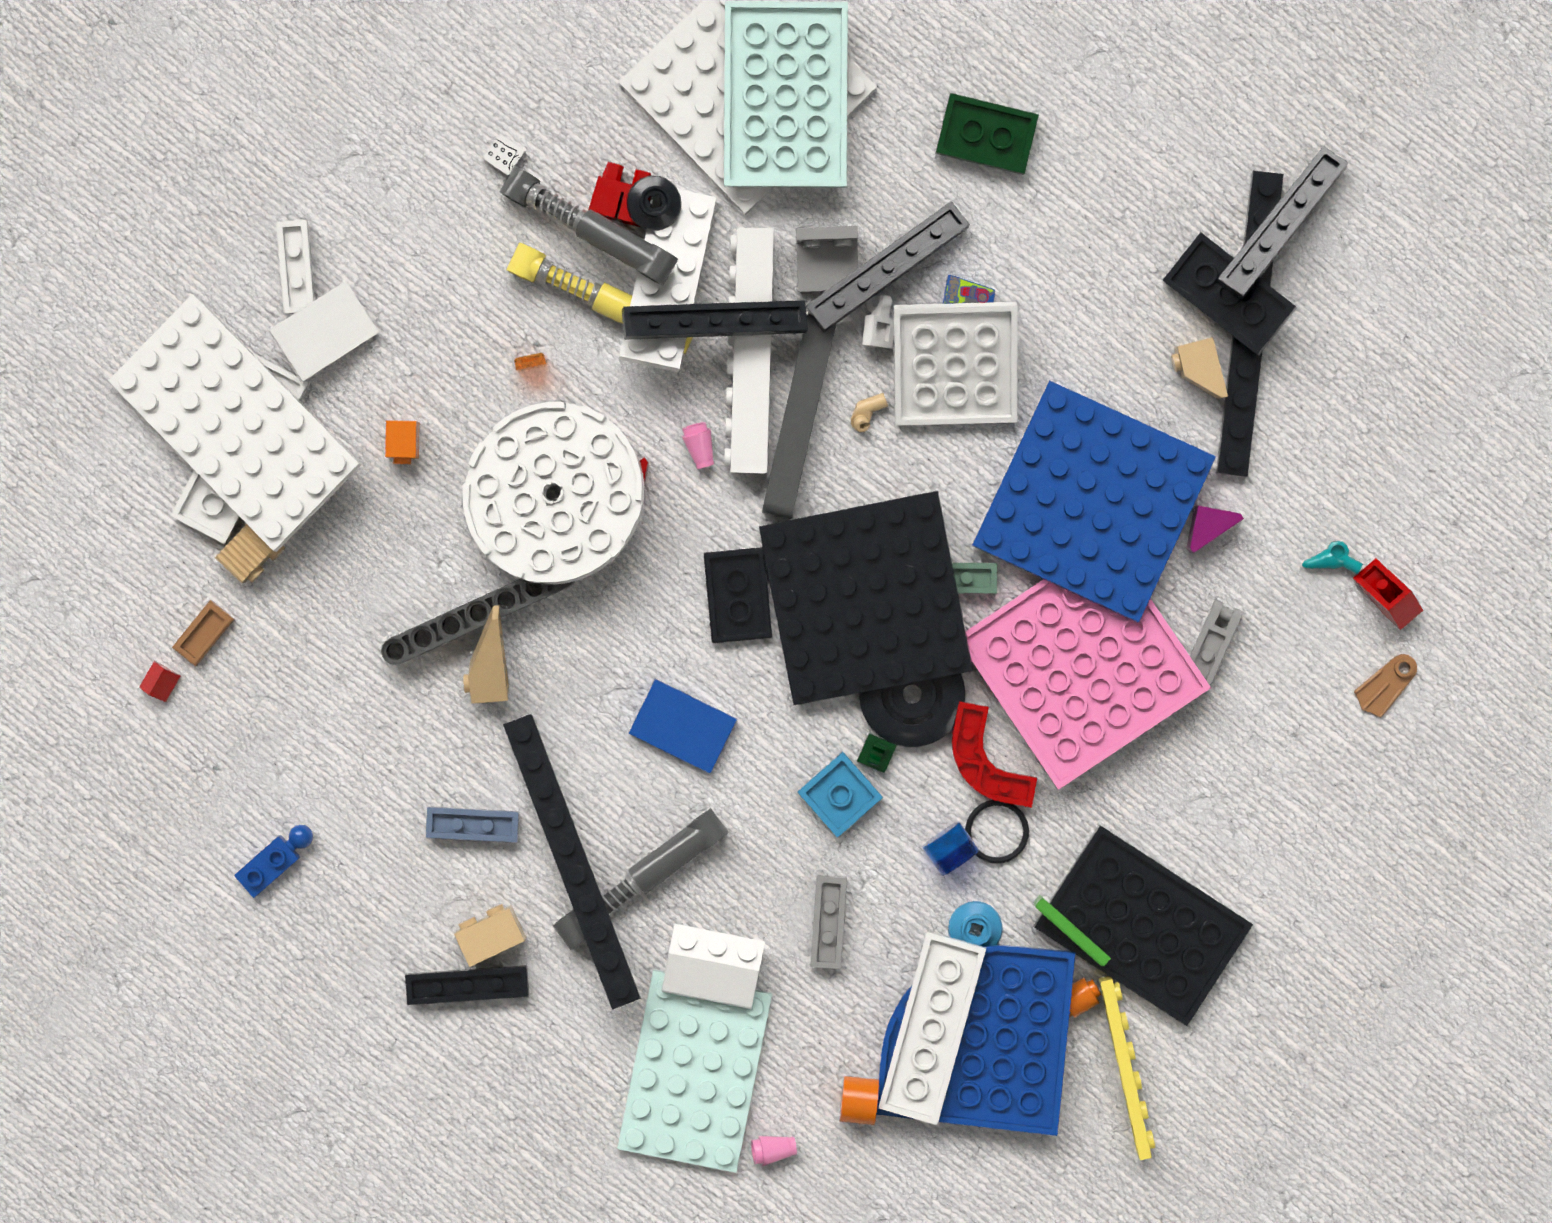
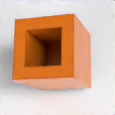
[385,420,420,464]

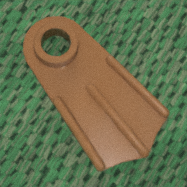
[1354,654,1417,718]

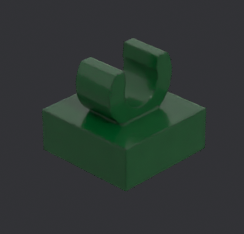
[856,733,897,773]

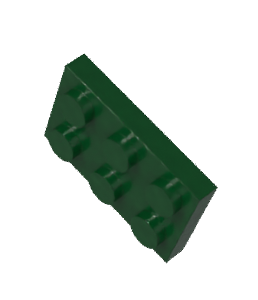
[935,93,1039,175]

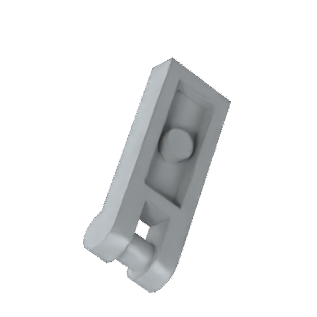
[1189,599,1243,685]

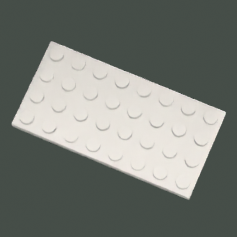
[108,294,362,552]

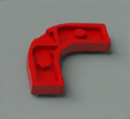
[952,701,1037,808]

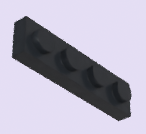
[405,965,529,1005]

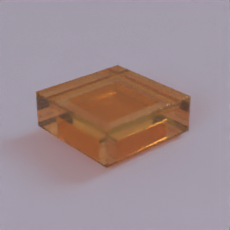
[514,352,548,372]

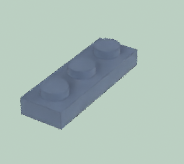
[426,806,519,842]

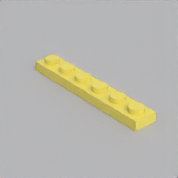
[1098,976,1155,1160]

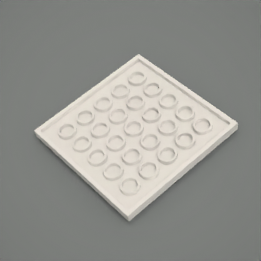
[619,0,877,215]

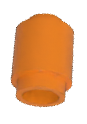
[1069,977,1102,1018]

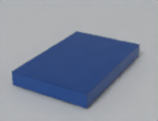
[628,679,737,773]

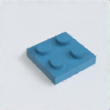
[797,751,883,838]

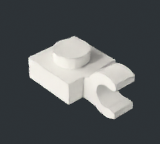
[862,295,894,349]

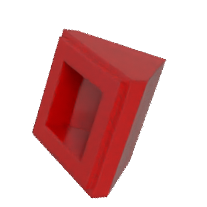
[139,661,181,702]

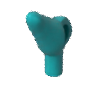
[1302,541,1363,574]

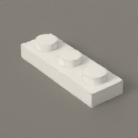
[276,220,315,314]

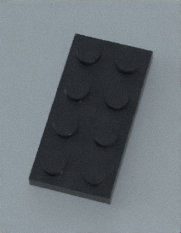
[1163,232,1297,356]

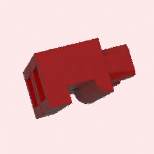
[588,162,652,228]

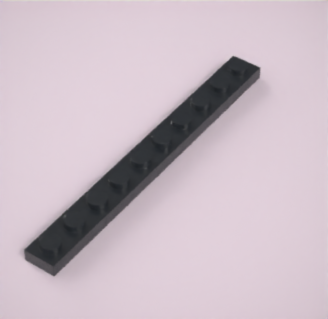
[1216,170,1284,477]
[503,714,641,1010]

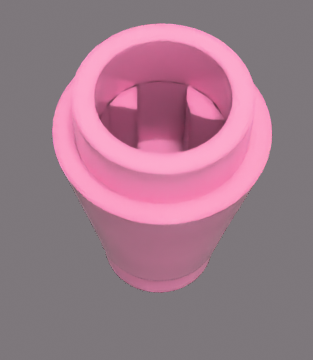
[681,422,714,469]
[751,1136,797,1166]

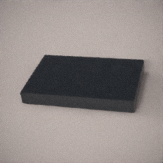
[704,547,772,643]

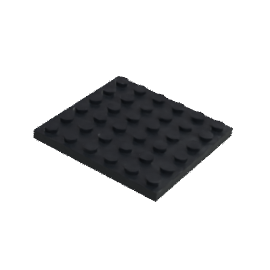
[759,491,973,706]

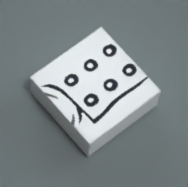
[483,134,526,176]

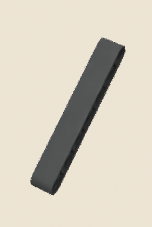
[762,313,836,519]
[381,579,575,665]

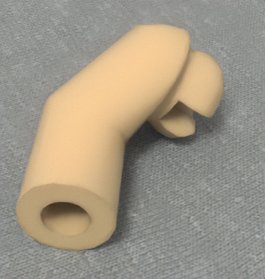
[851,393,888,432]

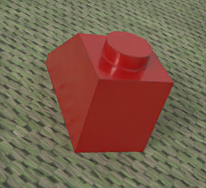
[1353,558,1424,630]

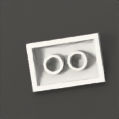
[661,924,765,1009]

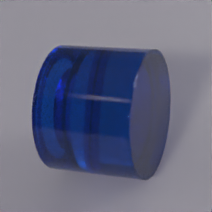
[922,821,979,876]

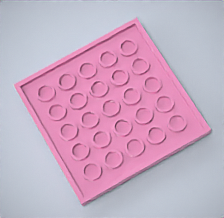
[966,579,1211,790]

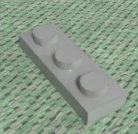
[810,875,847,969]

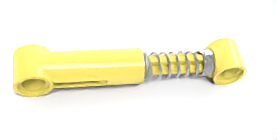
[506,242,693,354]

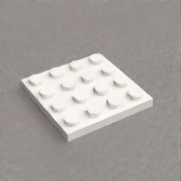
[894,302,1018,426]

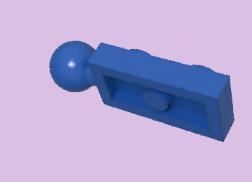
[234,825,313,898]

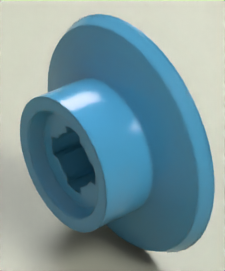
[948,901,1003,946]

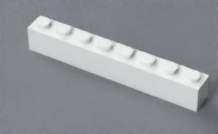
[725,227,774,474]

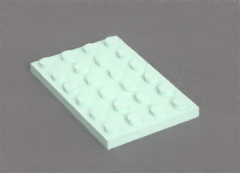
[724,1,848,188]
[617,969,772,1173]

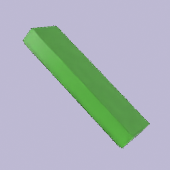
[1033,895,1111,966]

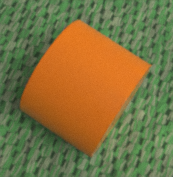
[839,1076,879,1125]

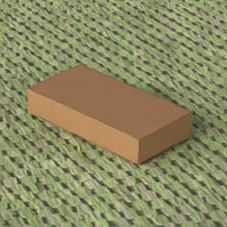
[172,600,235,666]

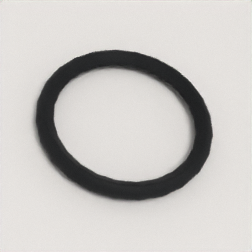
[965,800,1029,863]

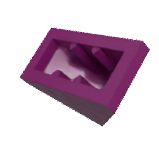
[1187,505,1244,553]

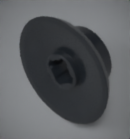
[627,176,682,231]

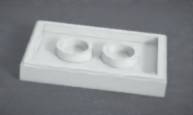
[268,281,379,382]

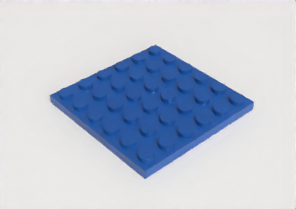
[972,380,1216,623]

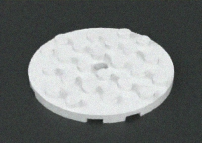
[463,402,644,584]

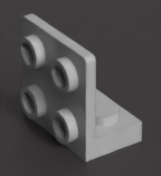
[796,226,858,292]

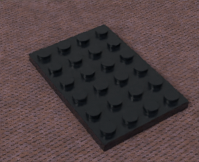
[1033,825,1253,1026]

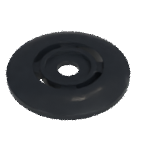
[859,673,965,747]

